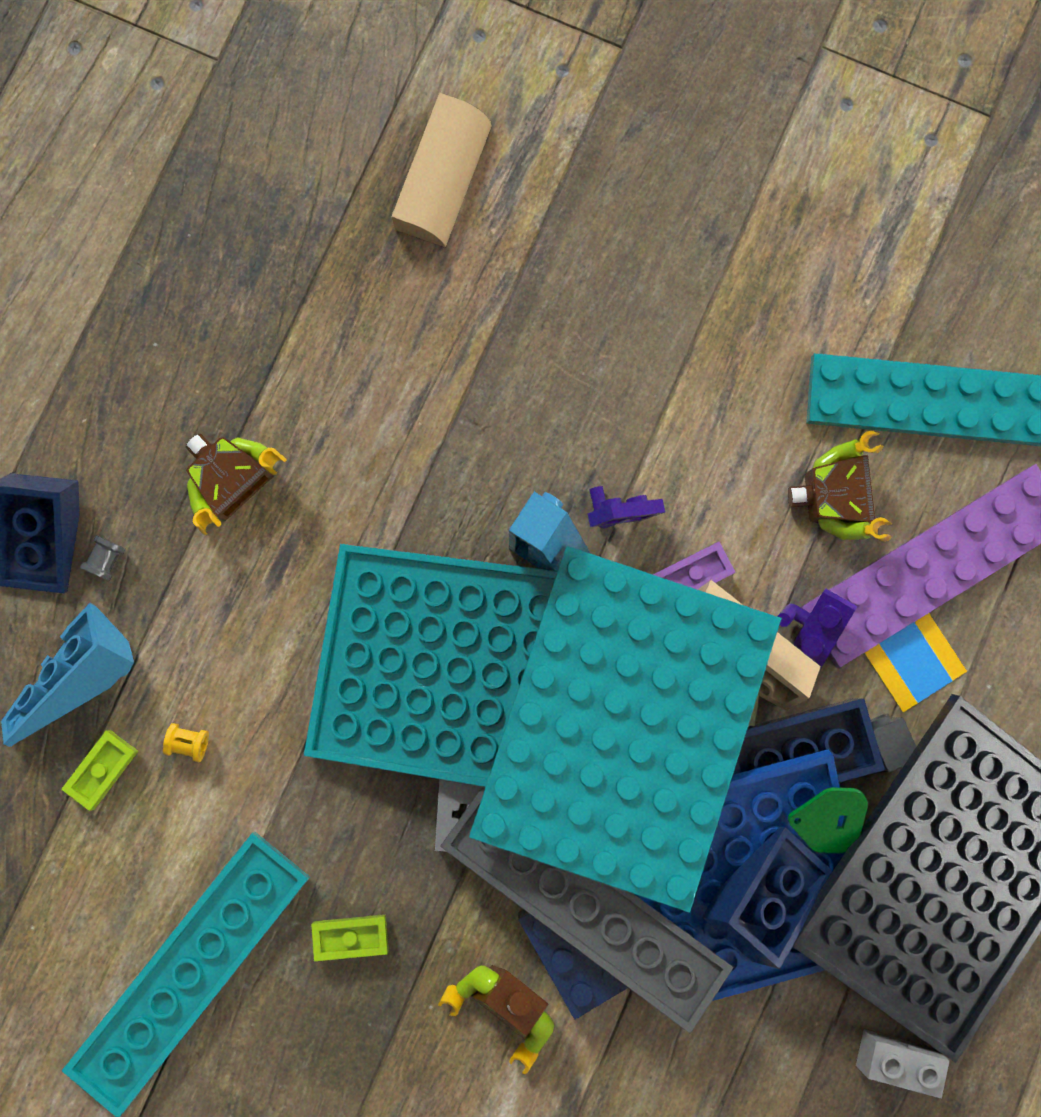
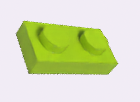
[61,730,139,811]
[311,914,389,962]

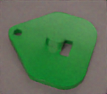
[788,787,868,853]

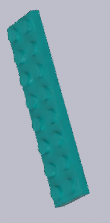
[806,353,1041,446]
[62,832,310,1117]

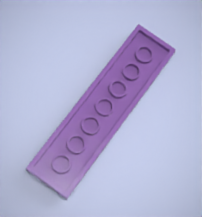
[801,464,1041,668]

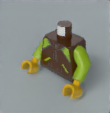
[788,431,892,542]
[186,434,287,536]
[438,965,554,1074]

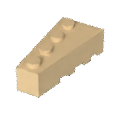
[697,580,821,711]

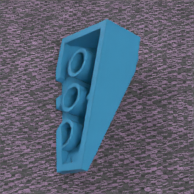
[1,603,134,747]

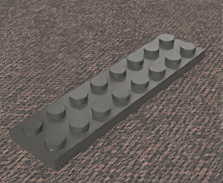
[440,787,734,1034]

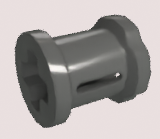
[80,535,126,581]

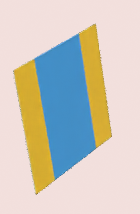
[865,613,967,712]

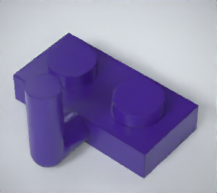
[587,486,665,529]
[777,588,858,669]

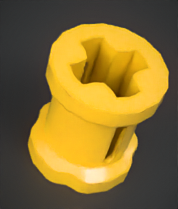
[163,723,209,762]

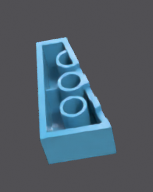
[509,491,590,571]

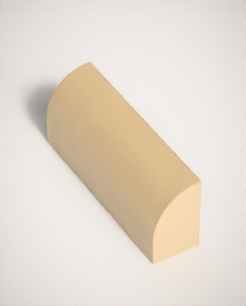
[391,93,491,247]

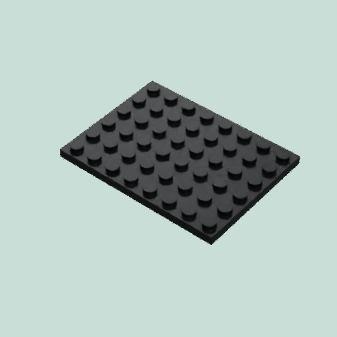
[793,694,1041,1063]

